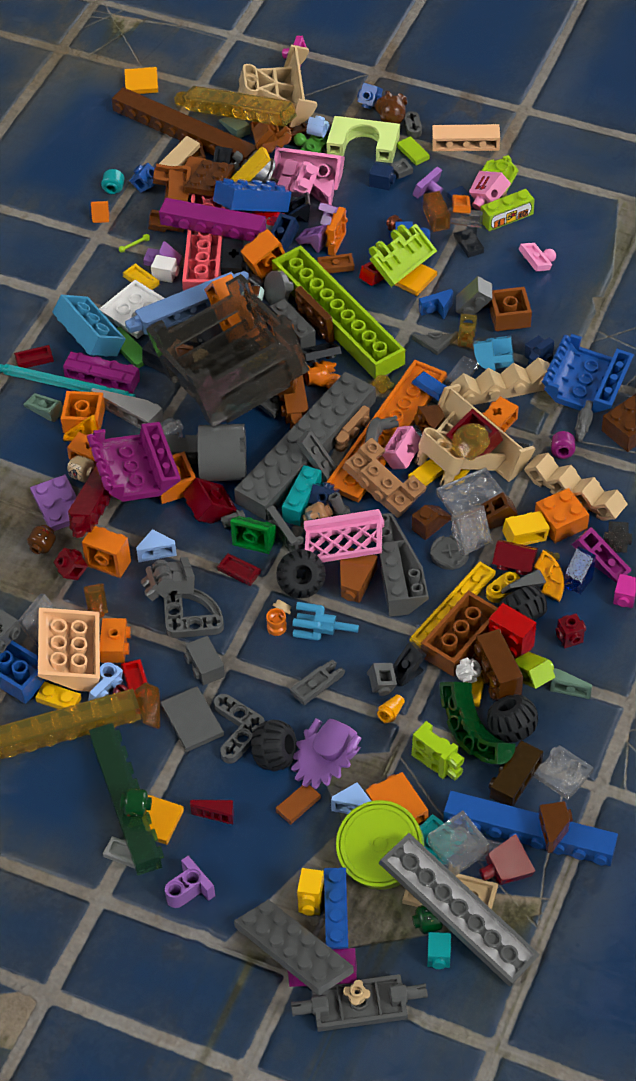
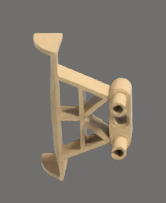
[237,45,317,127]
[414,384,535,489]

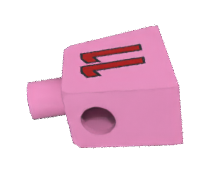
[469,171,511,210]

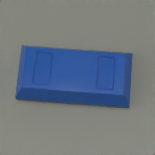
[411,371,447,401]

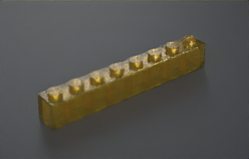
[182,86,297,127]
[0,689,141,759]

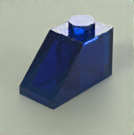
[564,546,596,595]

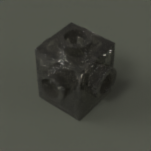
[604,521,632,553]

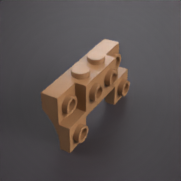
[343,438,427,518]

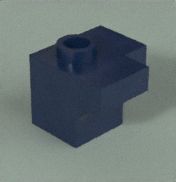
[524,335,554,366]

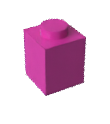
[613,574,636,608]

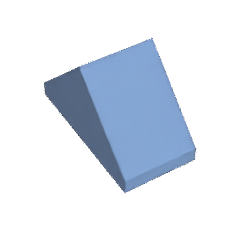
[136,529,177,562]
[331,783,371,814]

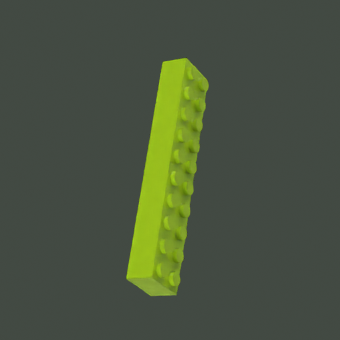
[272,245,405,380]

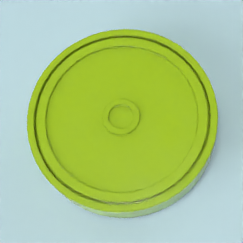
[336,800,424,890]

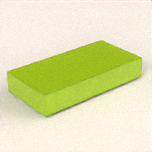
[397,136,430,165]

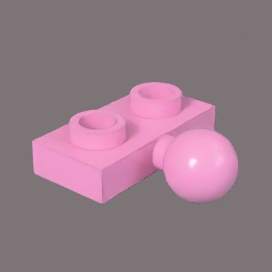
[519,243,556,271]

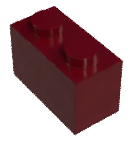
[492,539,538,575]

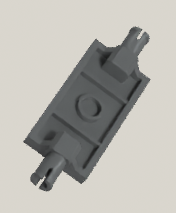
[291,974,428,1032]

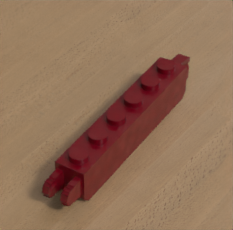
[68,466,113,538]

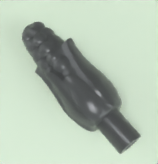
[574,400,593,442]

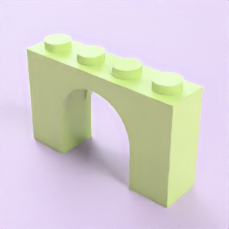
[327,116,400,163]

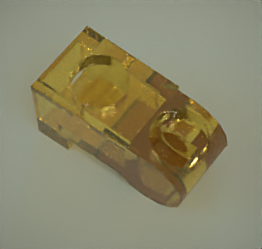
[458,314,477,348]

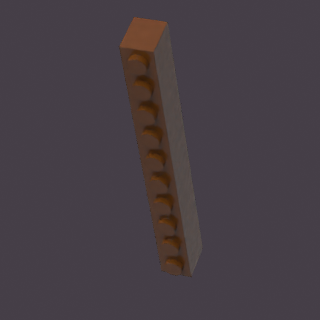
[112,87,257,166]

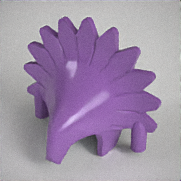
[291,718,362,789]

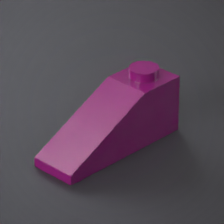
[571,527,632,583]

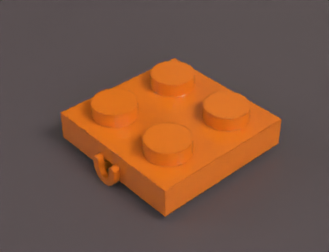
[325,207,348,256]

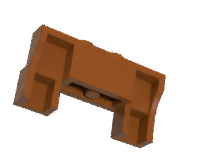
[148,163,191,232]

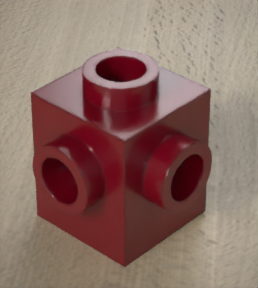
[53,548,88,580]
[555,613,586,648]

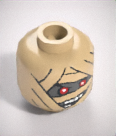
[67,455,95,483]

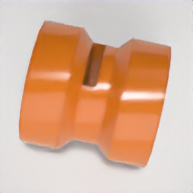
[266,608,287,636]

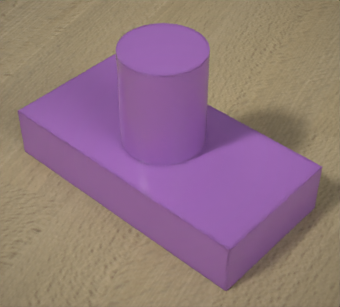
[413,166,443,199]

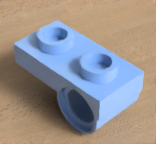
[307,116,331,138]
[88,662,123,706]

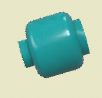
[101,169,125,194]

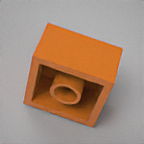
[241,229,285,279]
[61,391,105,433]
[159,452,196,504]
[535,488,589,543]
[82,526,131,578]

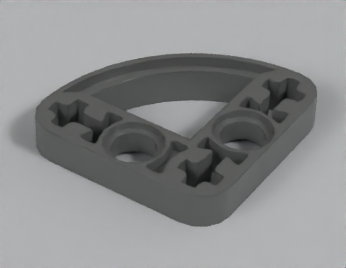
[164,588,224,638]

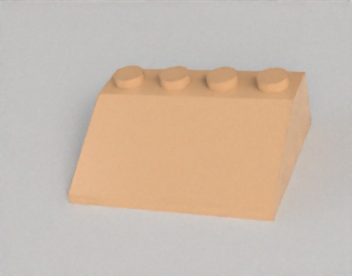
[38,608,100,692]

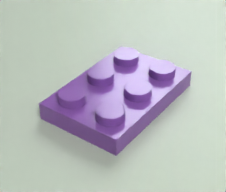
[30,475,77,531]

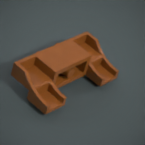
[251,105,292,154]

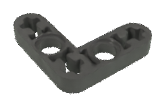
[214,694,265,764]

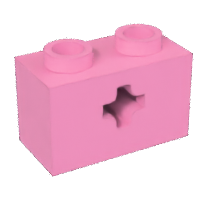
[383,426,421,469]

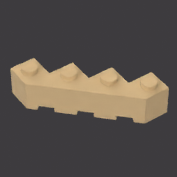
[450,357,550,406]
[524,453,628,521]

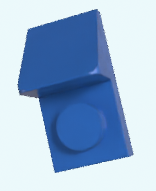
[419,289,453,320]

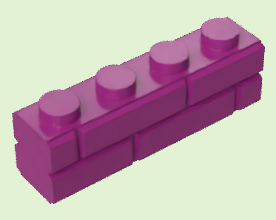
[63,352,140,393]

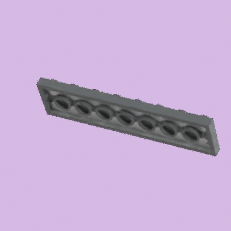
[379,833,540,987]

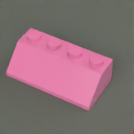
[272,147,345,190]

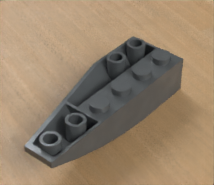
[374,513,429,617]

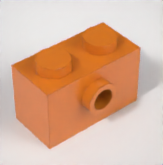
[100,618,131,663]

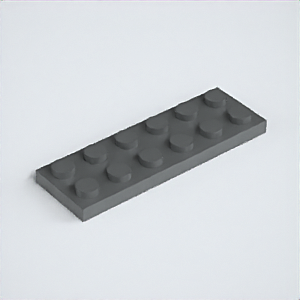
[234,899,354,995]

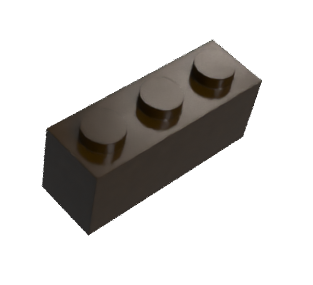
[488,740,543,807]

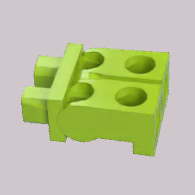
[411,721,464,781]

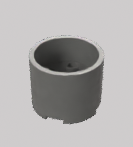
[198,424,247,482]

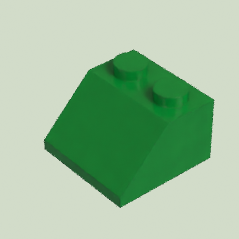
[230,516,277,554]

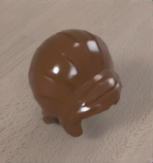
[375,91,407,124]

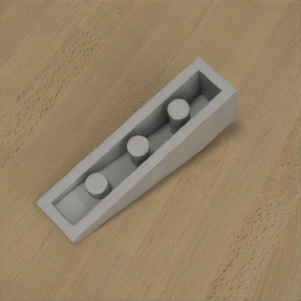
[91,388,164,429]

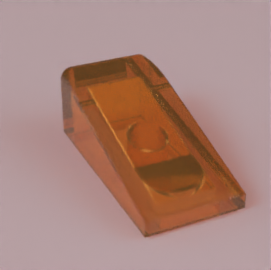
[135,683,160,729]

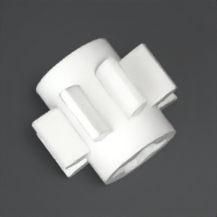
[456,657,481,683]

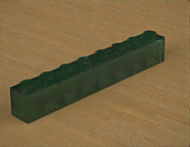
[89,723,164,876]

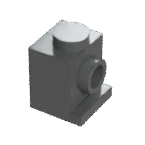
[367,663,397,696]

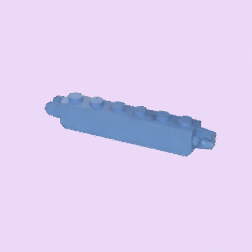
[125,271,250,335]

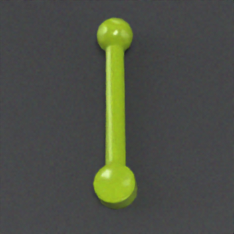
[119,234,150,253]

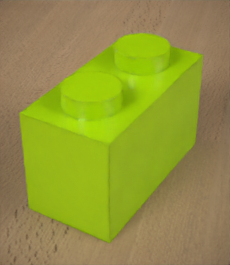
[515,652,555,689]

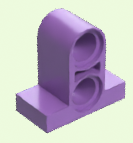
[165,856,215,908]

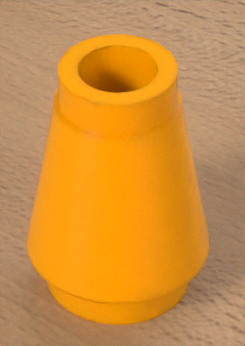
[377,694,405,723]

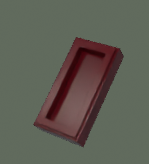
[14,345,54,368]
[217,553,261,586]

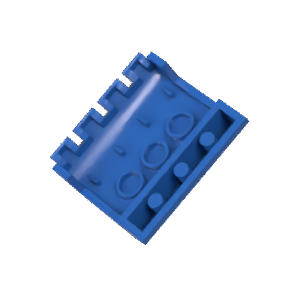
[542,334,634,413]

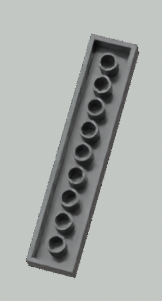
[234,372,376,520]

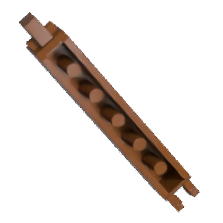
[268,315,309,429]

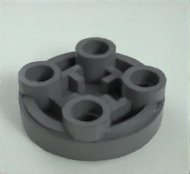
[264,270,294,305]

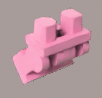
[277,160,320,198]

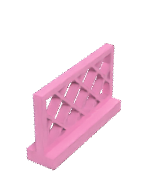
[304,509,384,562]

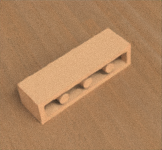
[432,124,500,151]

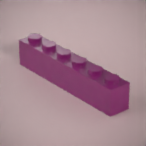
[159,198,266,242]

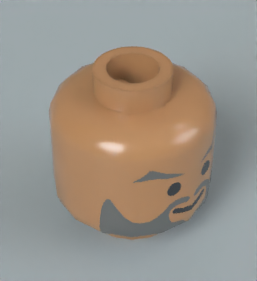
[303,502,333,521]

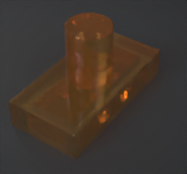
[84,583,108,618]

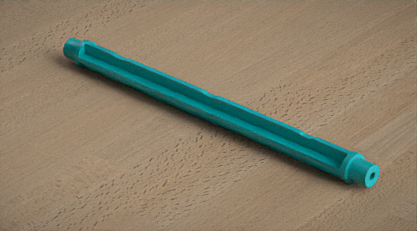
[0,364,135,397]

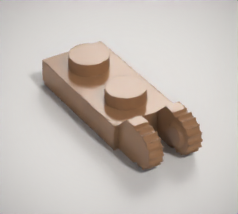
[335,405,370,452]

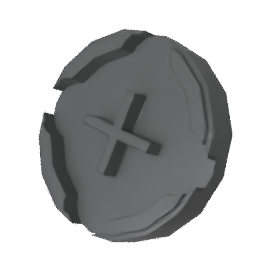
[430,535,469,570]

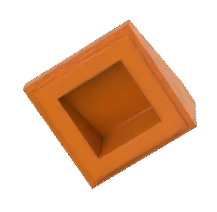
[91,201,110,223]

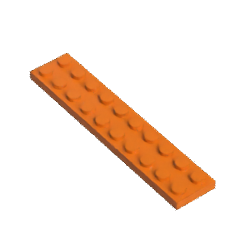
[327,360,447,503]

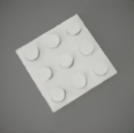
[99,280,165,339]

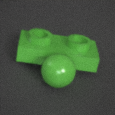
[293,133,328,153]

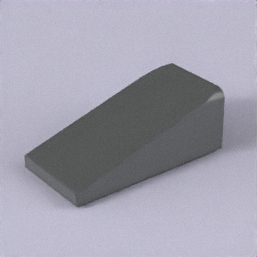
[501,569,546,594]

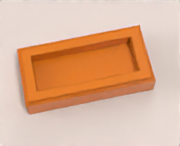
[452,195,471,213]

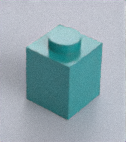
[427,932,451,969]

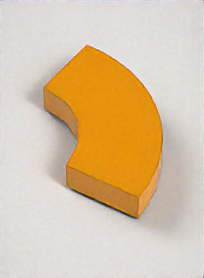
[534,550,564,602]

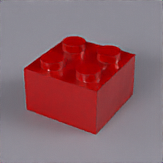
[488,603,536,659]

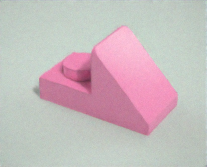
[310,179,334,205]

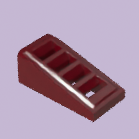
[190,800,234,824]

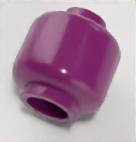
[551,431,576,459]

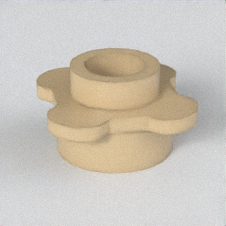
[343,980,370,1006]

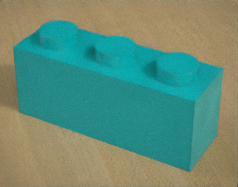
[282,465,322,526]

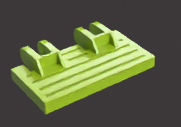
[369,224,437,287]

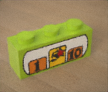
[480,189,535,231]

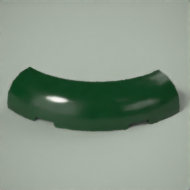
[440,682,516,764]

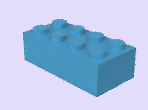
[52,295,126,357]

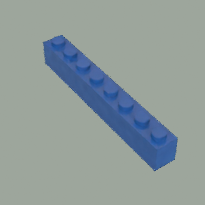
[443,791,618,866]

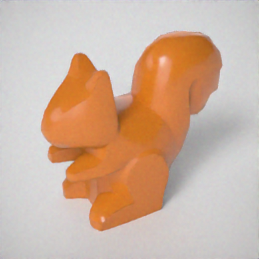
[302,360,341,389]

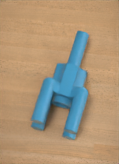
[292,602,359,641]

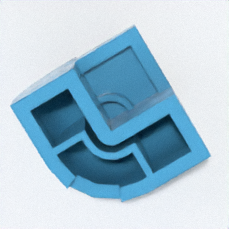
[473,335,514,371]

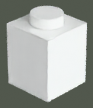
[151,255,179,283]

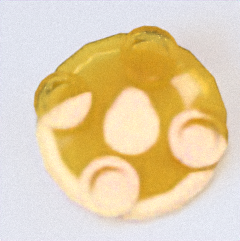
[452,423,490,460]

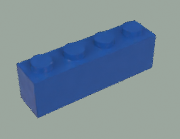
[324,868,348,949]

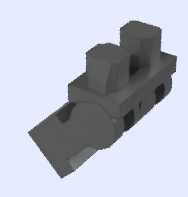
[141,557,195,601]

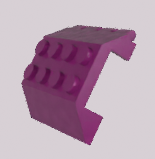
[87,422,181,502]

